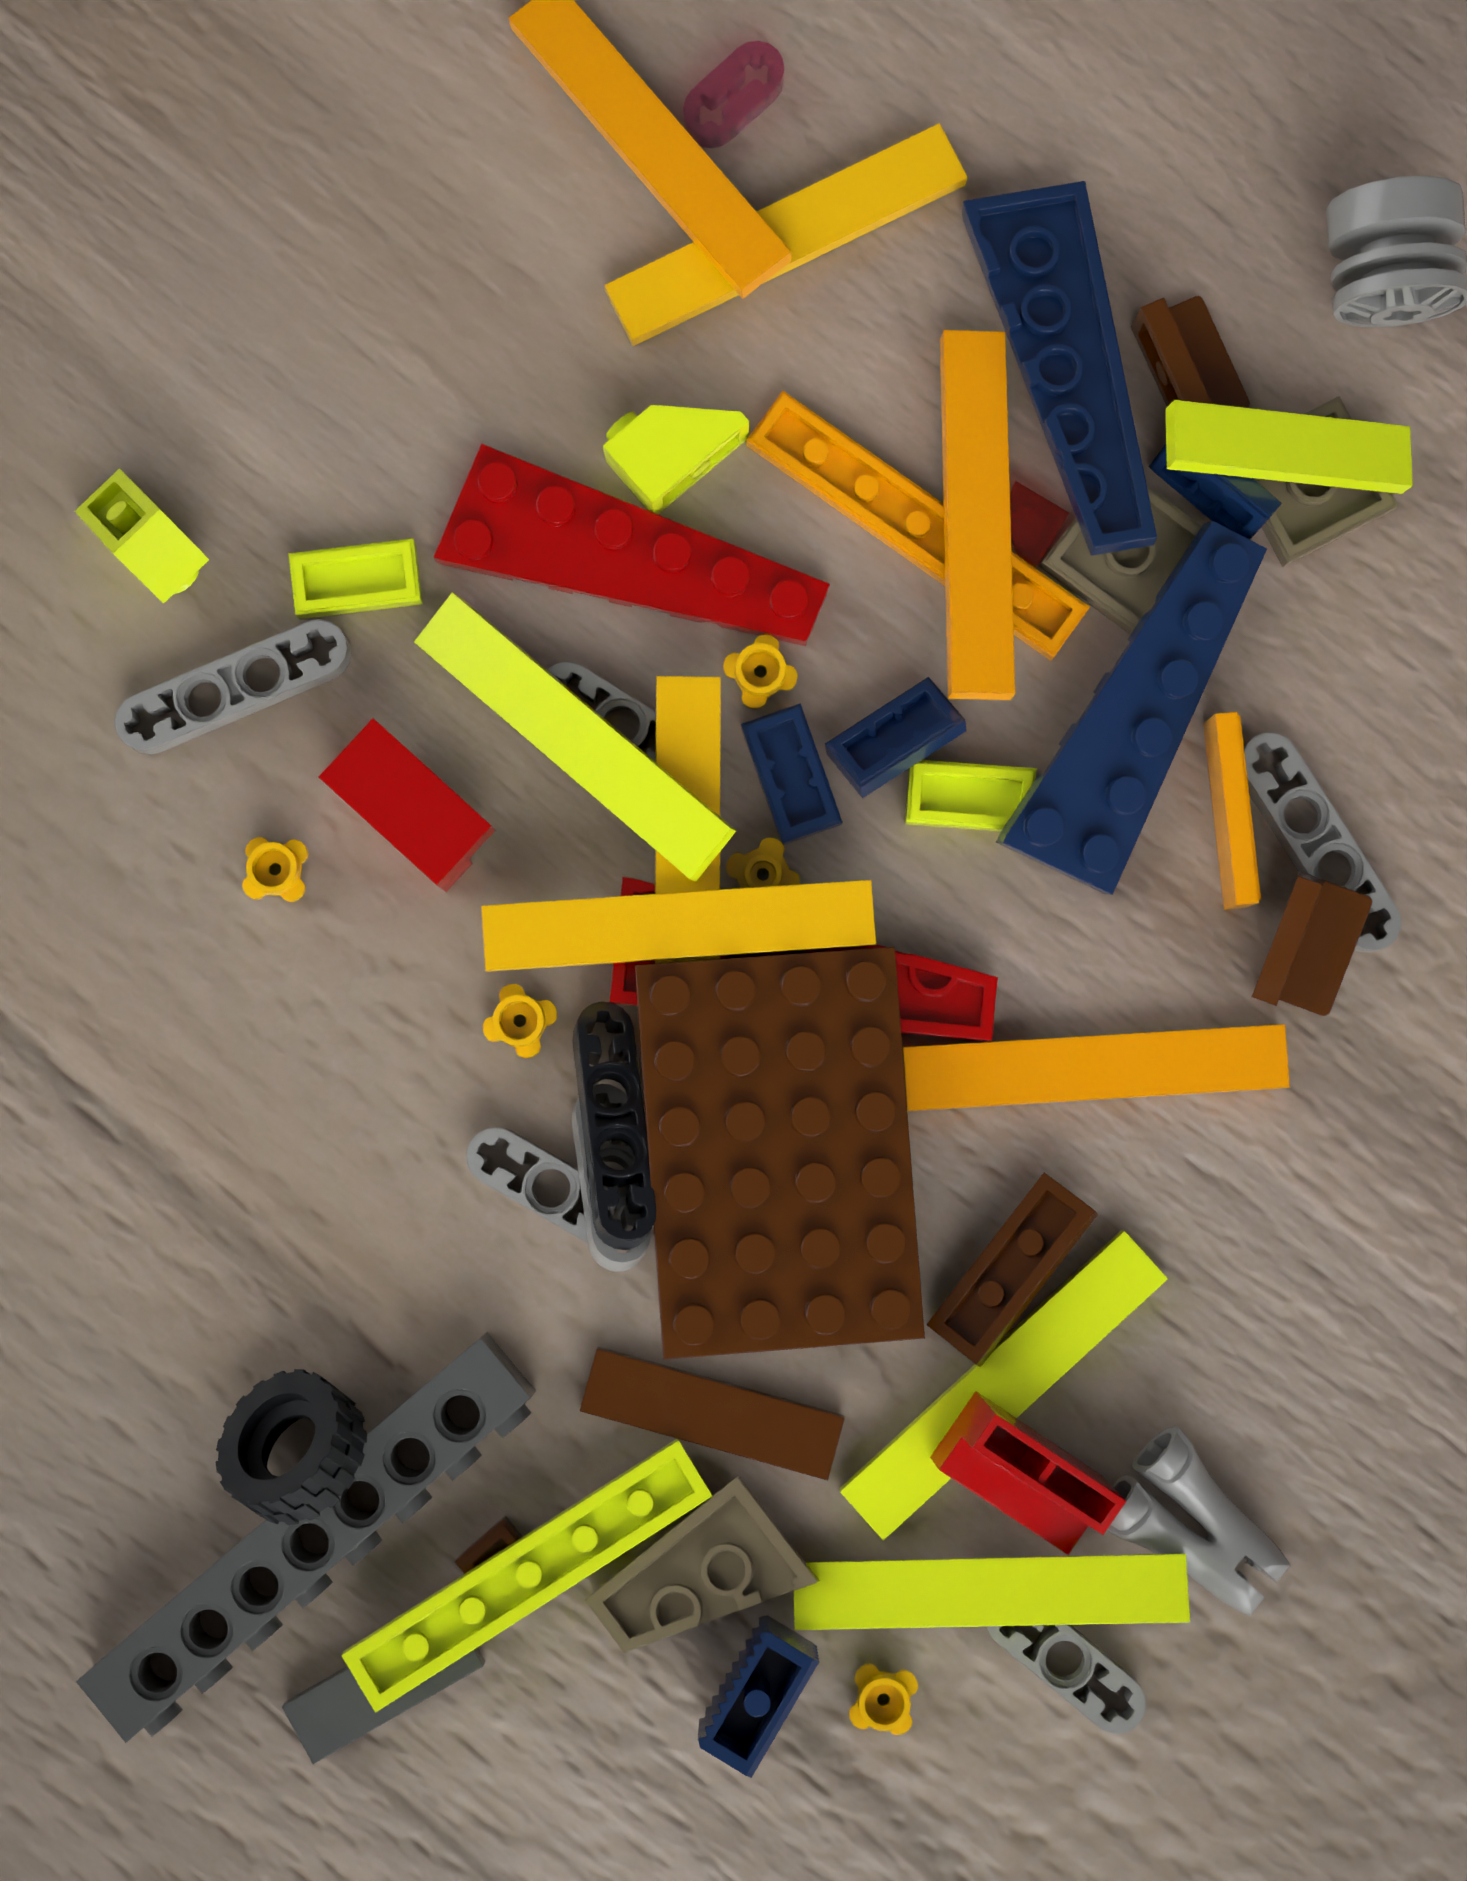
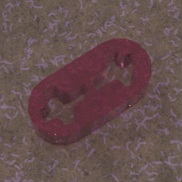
[683,41,785,149]

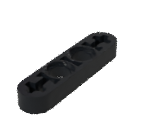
[572,1001,656,1250]

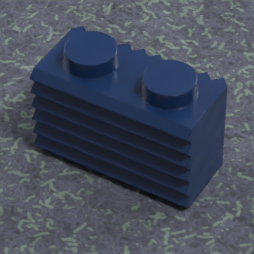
[698,1615,820,1778]

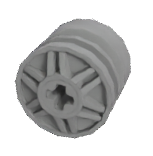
[1326,176,1467,328]

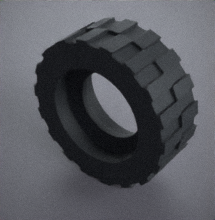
[215,1369,367,1525]

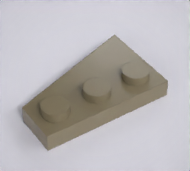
[585,1476,820,1653]

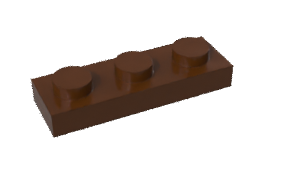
[926,1172,1098,1367]

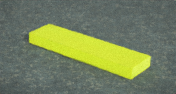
[1165,400,1413,494]

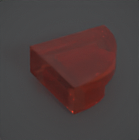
[1010,481,1069,568]

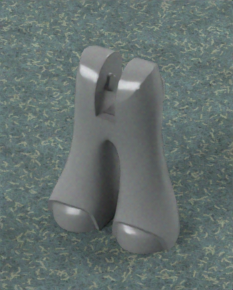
[1106,1427,1291,1616]

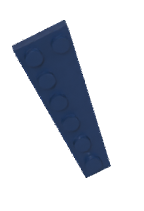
[961,181,1157,556]
[996,521,1267,895]

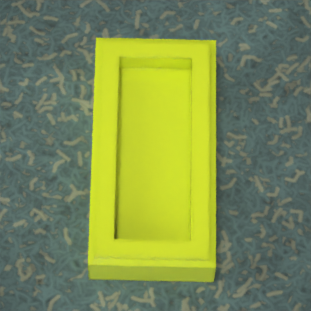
[288,538,423,619]
[905,760,1037,831]

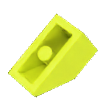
[603,405,749,514]
[74,468,209,604]

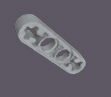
[114,619,352,755]
[1244,732,1401,952]

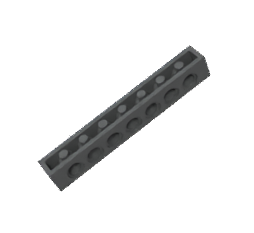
[76,1332,536,1743]

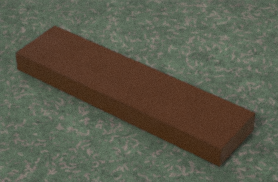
[580,1347,845,1481]

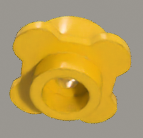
[723,634,798,709]
[242,837,309,902]
[726,838,800,888]
[483,984,557,1058]
[849,1663,918,1735]

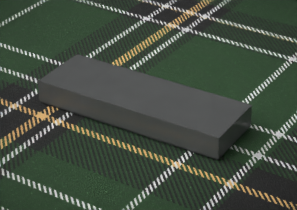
[282,1647,486,1764]

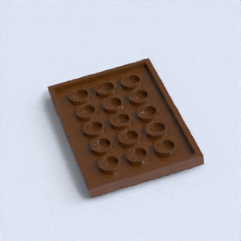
[635,947,925,1360]

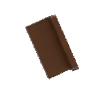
[1131,296,1250,408]
[1252,871,1373,1016]

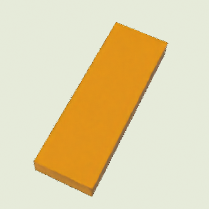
[1203,712,1261,910]

